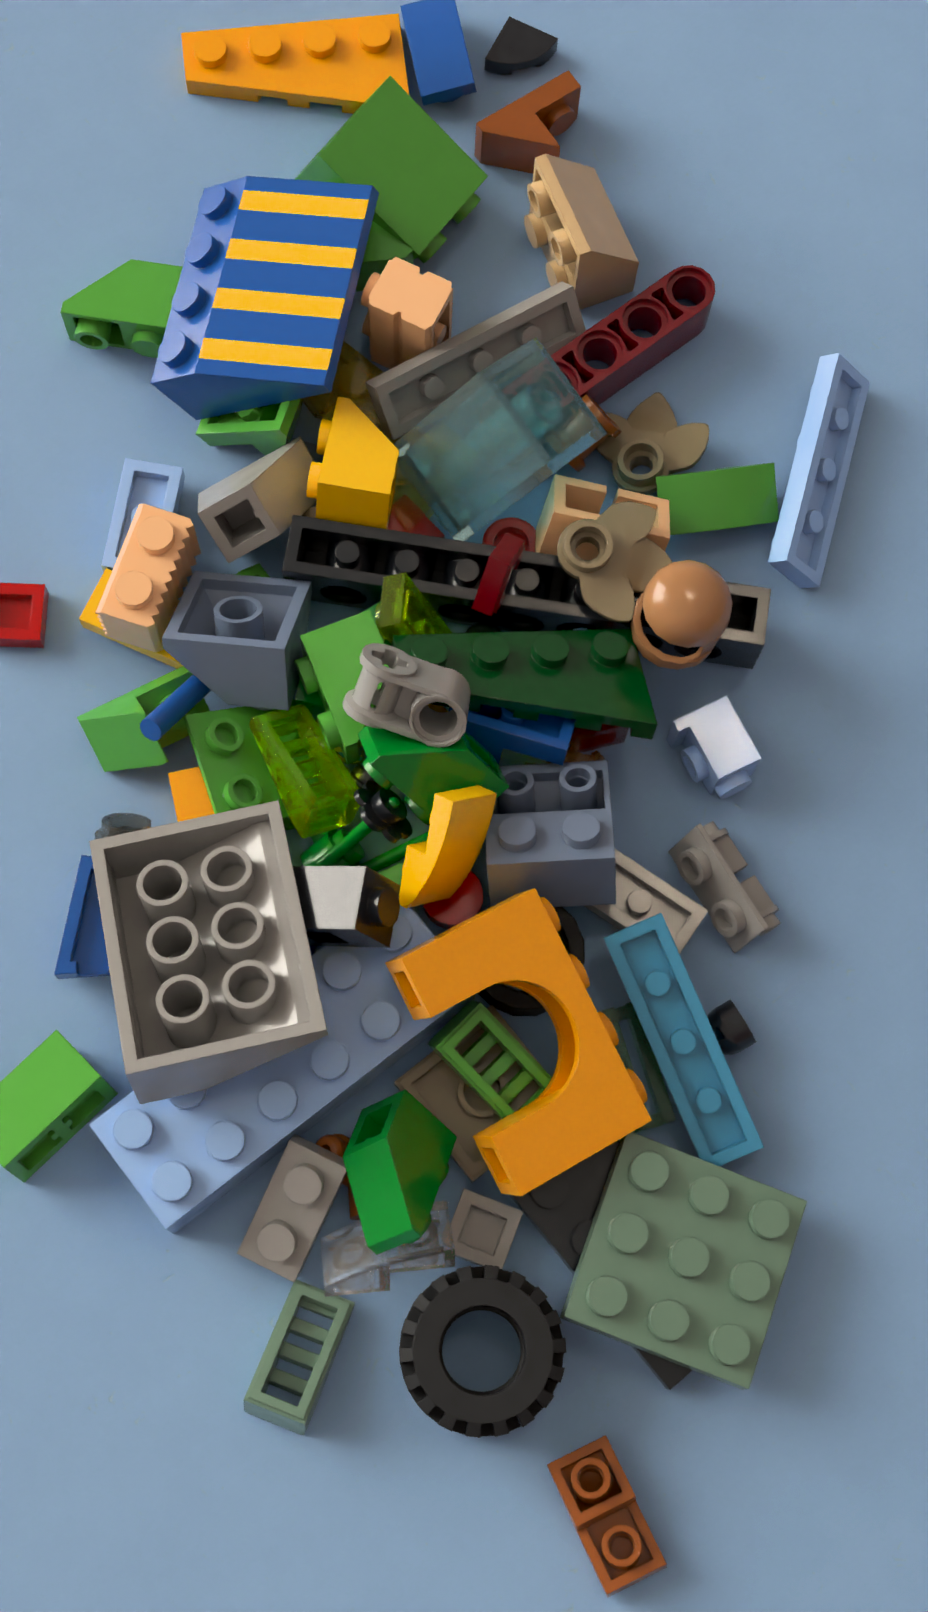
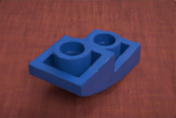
[400,0,477,106]

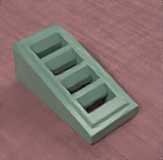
[243,1279,355,1435]

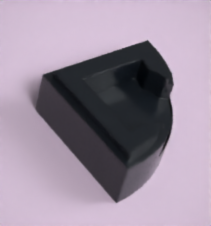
[484,16,558,75]

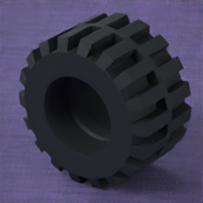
[399,1265,566,1438]

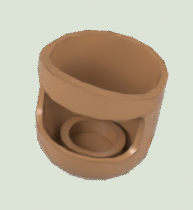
[630,560,733,670]

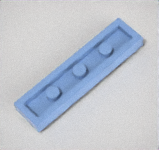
[768,353,870,589]

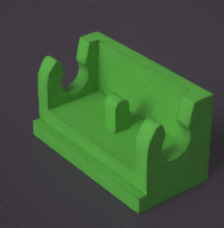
[0,1029,118,1183]

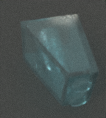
[394,337,607,541]

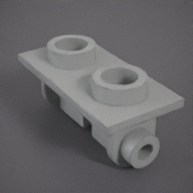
[668,821,781,953]

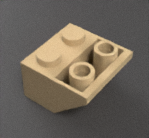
[524,154,639,310]

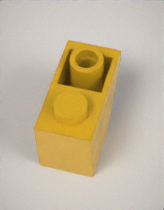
[306,396,399,529]

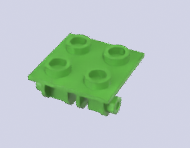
[183,699,331,830]

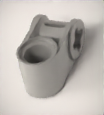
[342,643,471,748]

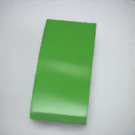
[656,462,779,535]

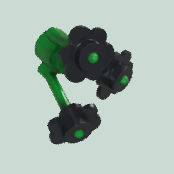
[300,763,429,872]

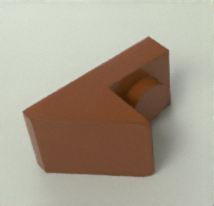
[474,70,581,174]

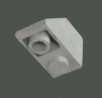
[197,436,316,563]

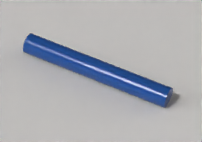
[140,675,212,741]

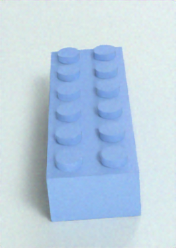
[89,897,475,1234]

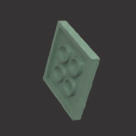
[559,1132,807,1390]

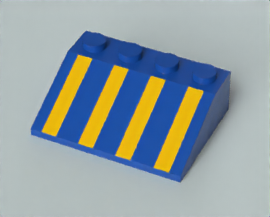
[151,176,379,420]

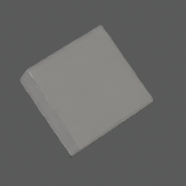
[441,1188,524,1269]

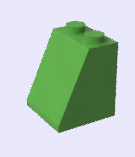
[295,76,488,264]

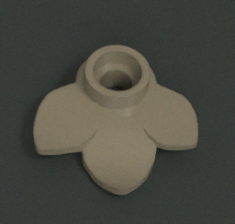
[596,392,709,495]
[557,501,672,622]

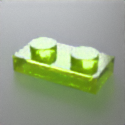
[375,572,452,643]

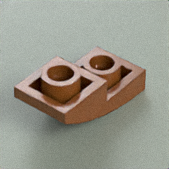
[547,1435,667,1598]

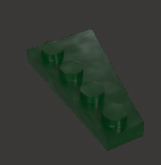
[391,629,658,740]

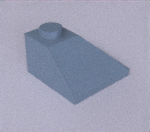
[162,571,312,710]

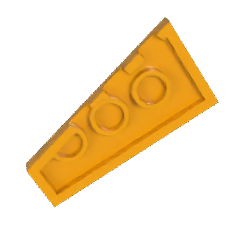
[181,13,409,114]

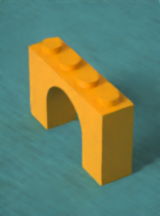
[385,888,652,1196]

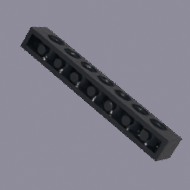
[282,515,771,669]

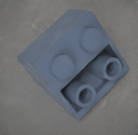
[486,760,616,907]

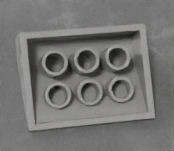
[89,800,328,1104]

